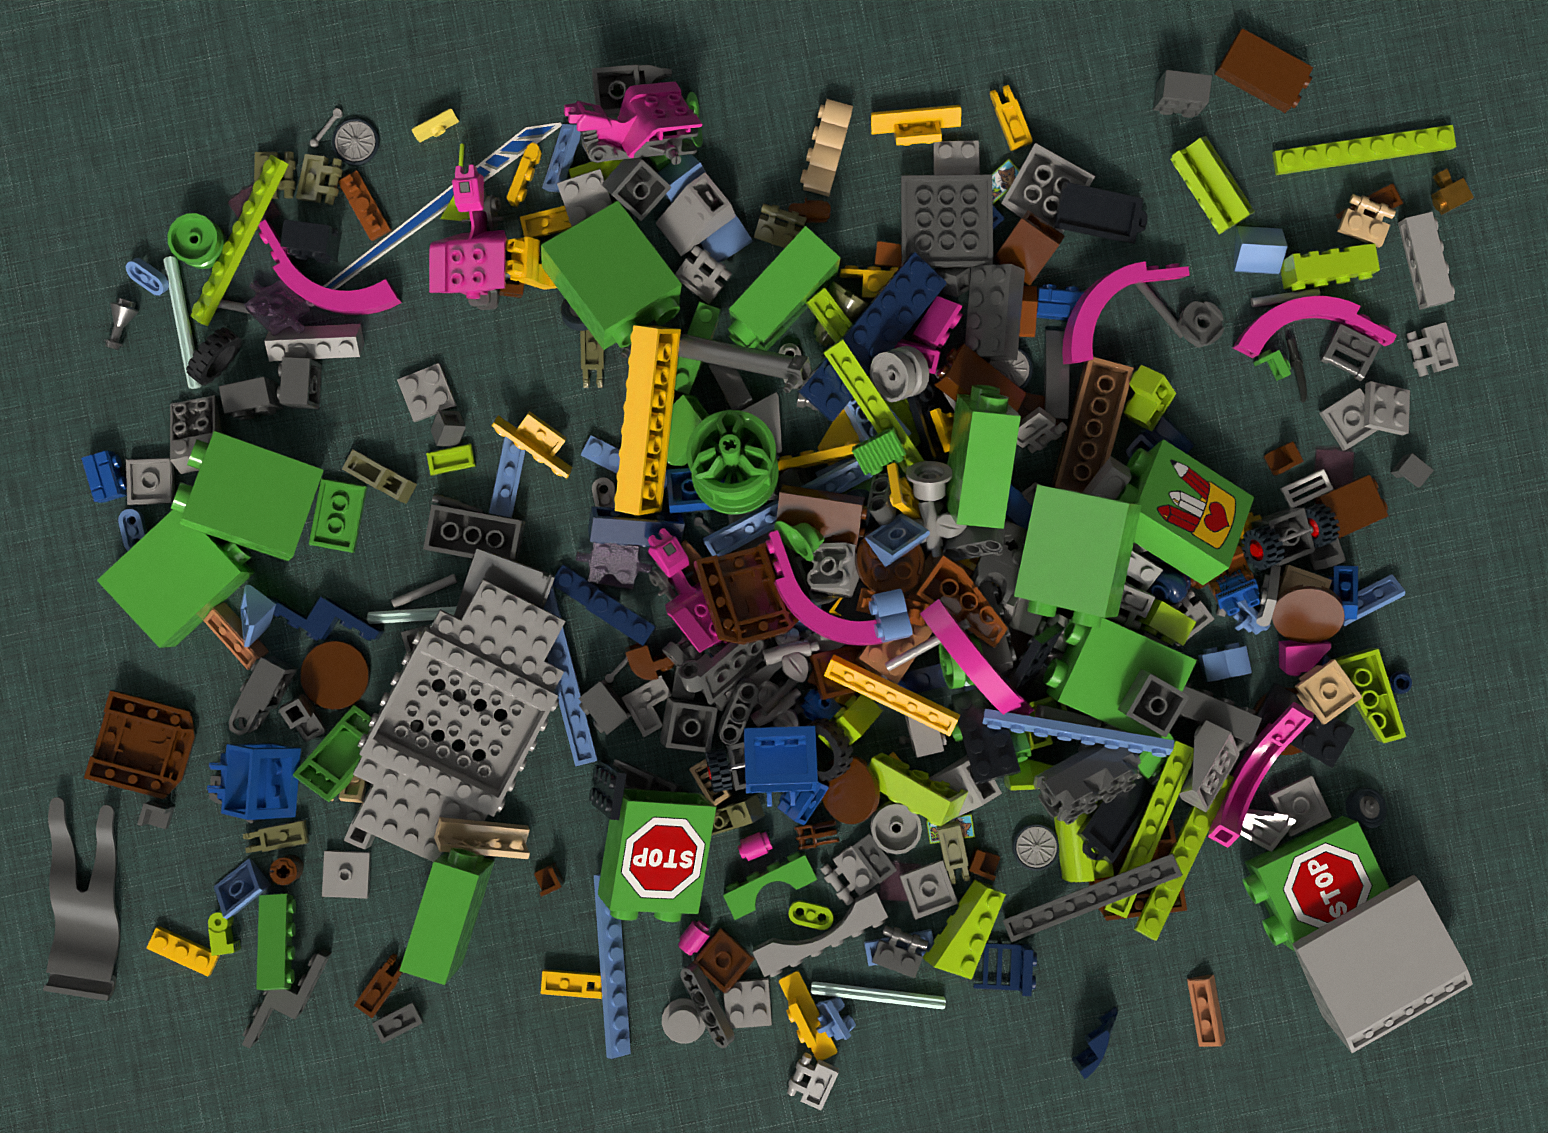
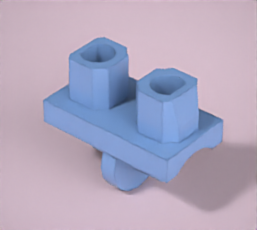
[1233,600,1271,635]
[816,997,856,1040]

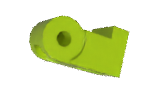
[208,911,241,956]

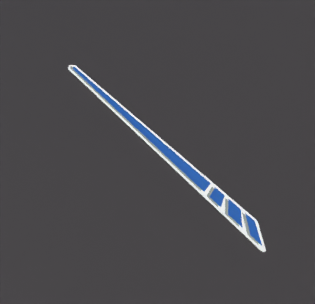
[305,122,562,307]

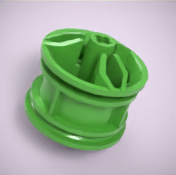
[686,410,779,514]

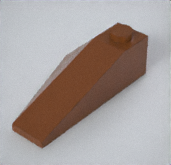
[917,555,1008,648]

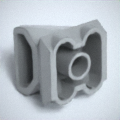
[807,543,859,598]

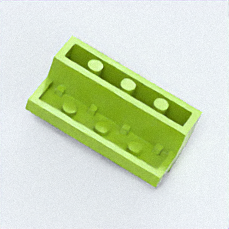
[1170,136,1255,234]
[1054,801,1114,882]

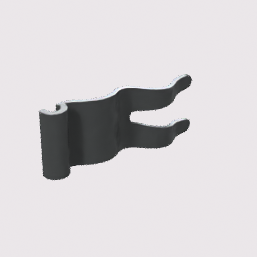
[43,797,120,1001]

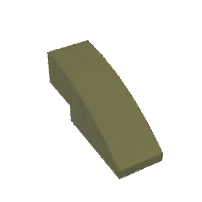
[342,449,417,504]

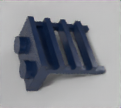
[973,942,1037,996]

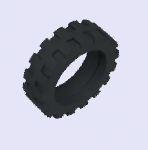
[186,327,242,385]
[804,718,853,781]

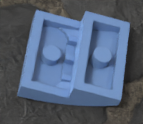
[700,214,753,263]

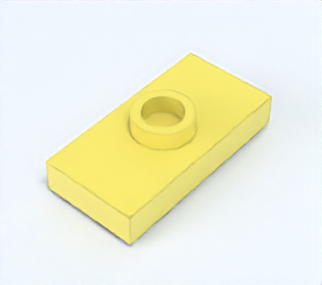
[412,109,459,142]

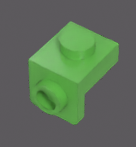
[1253,350,1291,381]

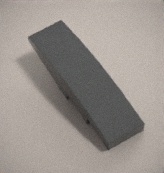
[1043,330,1069,420]

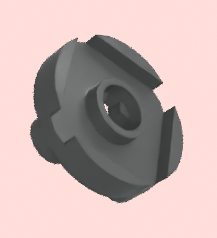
[1177,301,1224,348]

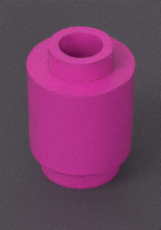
[737,832,773,861]
[678,920,710,955]

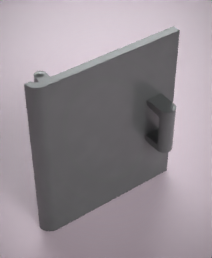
[454,547,555,619]

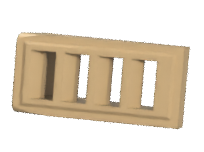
[689,759,734,808]

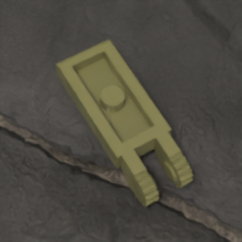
[580,330,604,388]
[243,820,309,853]
[936,821,970,885]

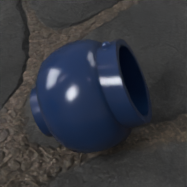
[1149,566,1191,605]

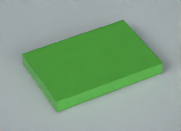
[309,478,367,553]

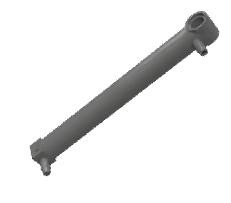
[621,334,812,393]

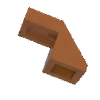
[1019,286,1038,337]

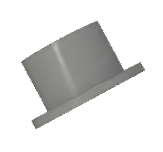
[906,461,952,501]
[662,998,706,1043]

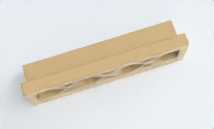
[434,817,530,859]

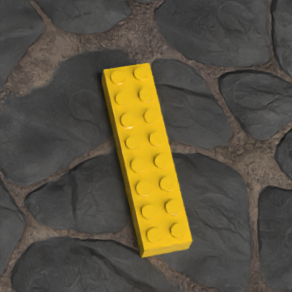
[614,325,681,515]

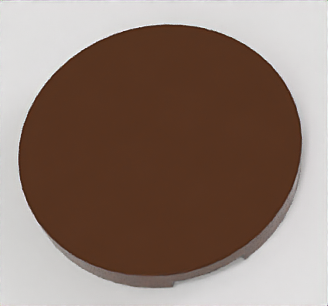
[855,528,925,593]
[1272,584,1345,643]
[301,641,370,709]
[822,755,880,824]

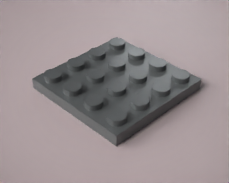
[901,175,993,268]

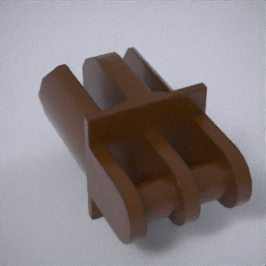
[788,198,831,225]
[794,819,840,850]

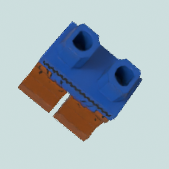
[1207,546,1260,616]

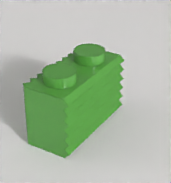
[852,426,906,475]

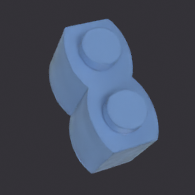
[869,589,912,643]
[1198,643,1252,682]

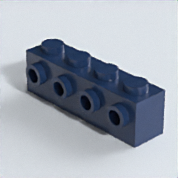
[588,506,684,547]

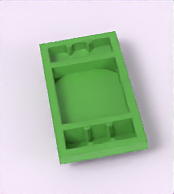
[293,705,372,802]

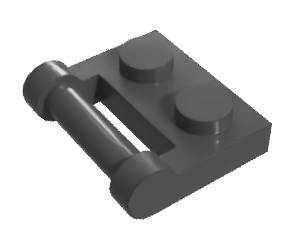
[1320,324,1381,381]

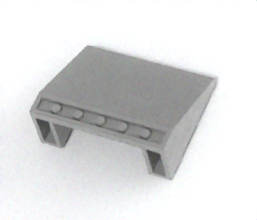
[1292,875,1473,1053]

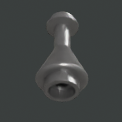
[104,298,138,350]

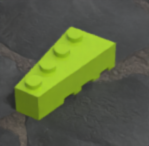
[1280,244,1380,292]
[1331,648,1406,743]
[869,753,968,826]
[923,880,1006,979]

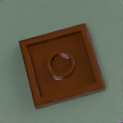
[692,928,756,994]

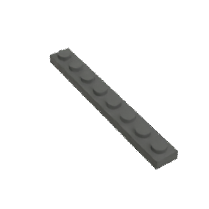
[1003,853,1183,942]

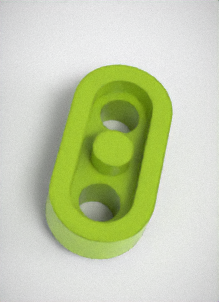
[788,900,833,930]

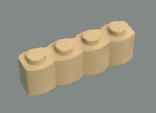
[800,99,853,197]

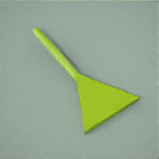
[440,143,470,221]

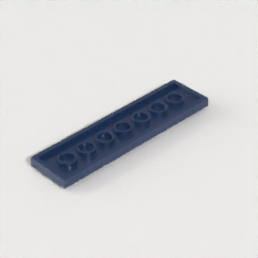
[798,252,947,421]

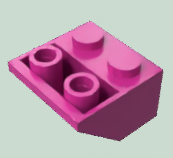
[911,296,963,349]

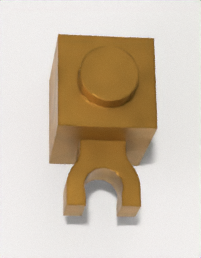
[1431,169,1474,215]

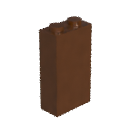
[1215,28,1314,113]
[935,344,1026,412]
[776,485,868,548]

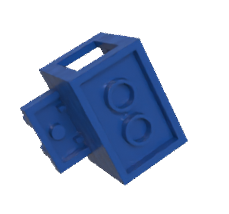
[744,726,818,807]
[207,743,301,820]

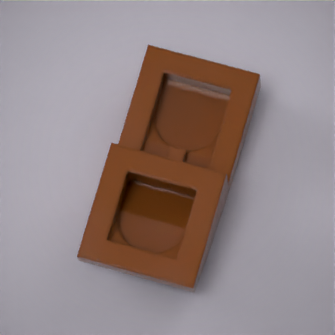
[875,241,901,268]

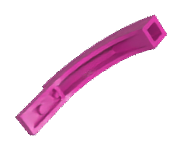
[258,220,402,315]
[1062,261,1189,364]
[1233,296,1397,358]
[766,530,882,645]
[920,599,1034,716]
[1208,702,1314,848]

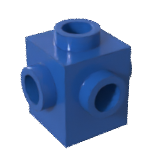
[801,689,841,721]

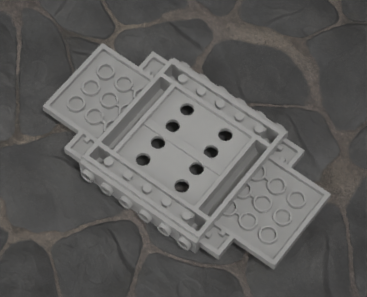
[352,579,565,862]

